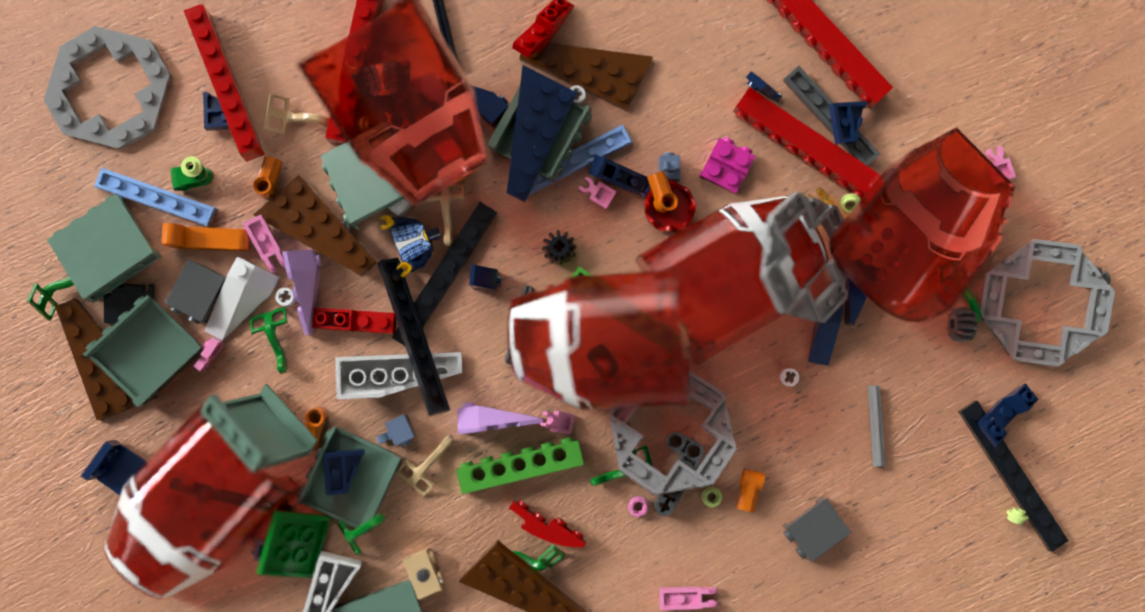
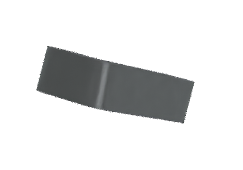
[653,431,704,516]

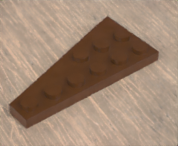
[519,43,653,111]
[253,175,377,277]
[55,299,158,421]
[459,540,587,612]

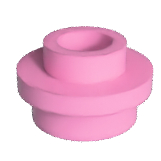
[628,496,649,517]

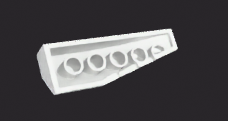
[335,352,462,399]

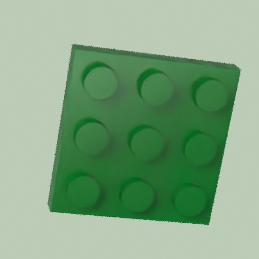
[256,510,331,578]

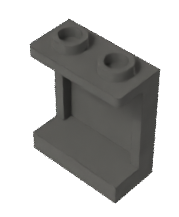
[165,259,226,324]
[783,496,851,562]

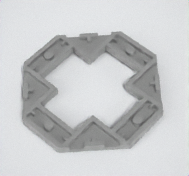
[44,26,172,150]
[760,192,853,323]
[979,239,1115,367]
[609,370,737,495]

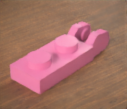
[242,214,285,274]
[659,586,718,610]

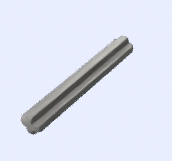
[868,385,885,467]

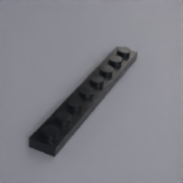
[392,202,497,346]
[377,258,450,417]
[958,401,1068,552]

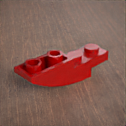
[512,0,574,58]
[312,308,396,334]
[509,499,586,547]

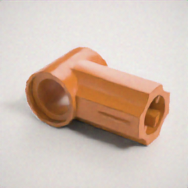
[253,156,283,199]
[647,170,678,213]
[305,407,328,449]
[736,468,765,513]

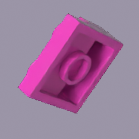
[699,137,755,194]

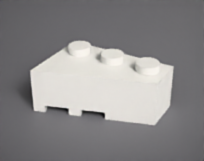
[303,551,362,612]

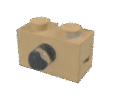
[402,548,445,600]

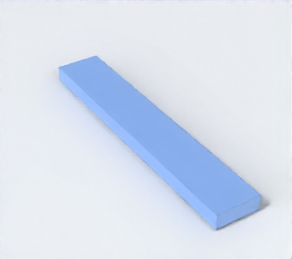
[528,125,632,196]
[94,168,217,227]

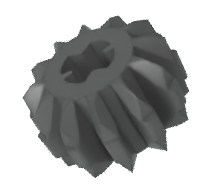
[947,307,978,342]

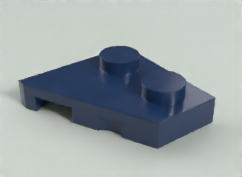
[746,71,782,102]
[203,92,230,131]
[829,101,867,145]
[323,449,365,496]

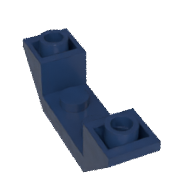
[977,383,1038,447]

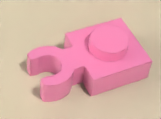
[986,146,1016,184]
[579,177,617,210]
[194,337,225,372]
[540,411,575,435]

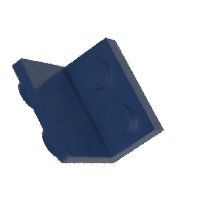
[81,440,149,496]

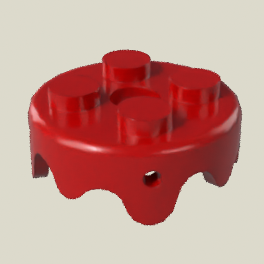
[644,180,696,233]

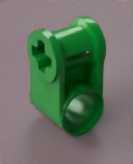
[170,164,213,191]

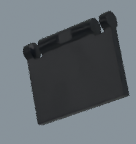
[104,284,155,323]

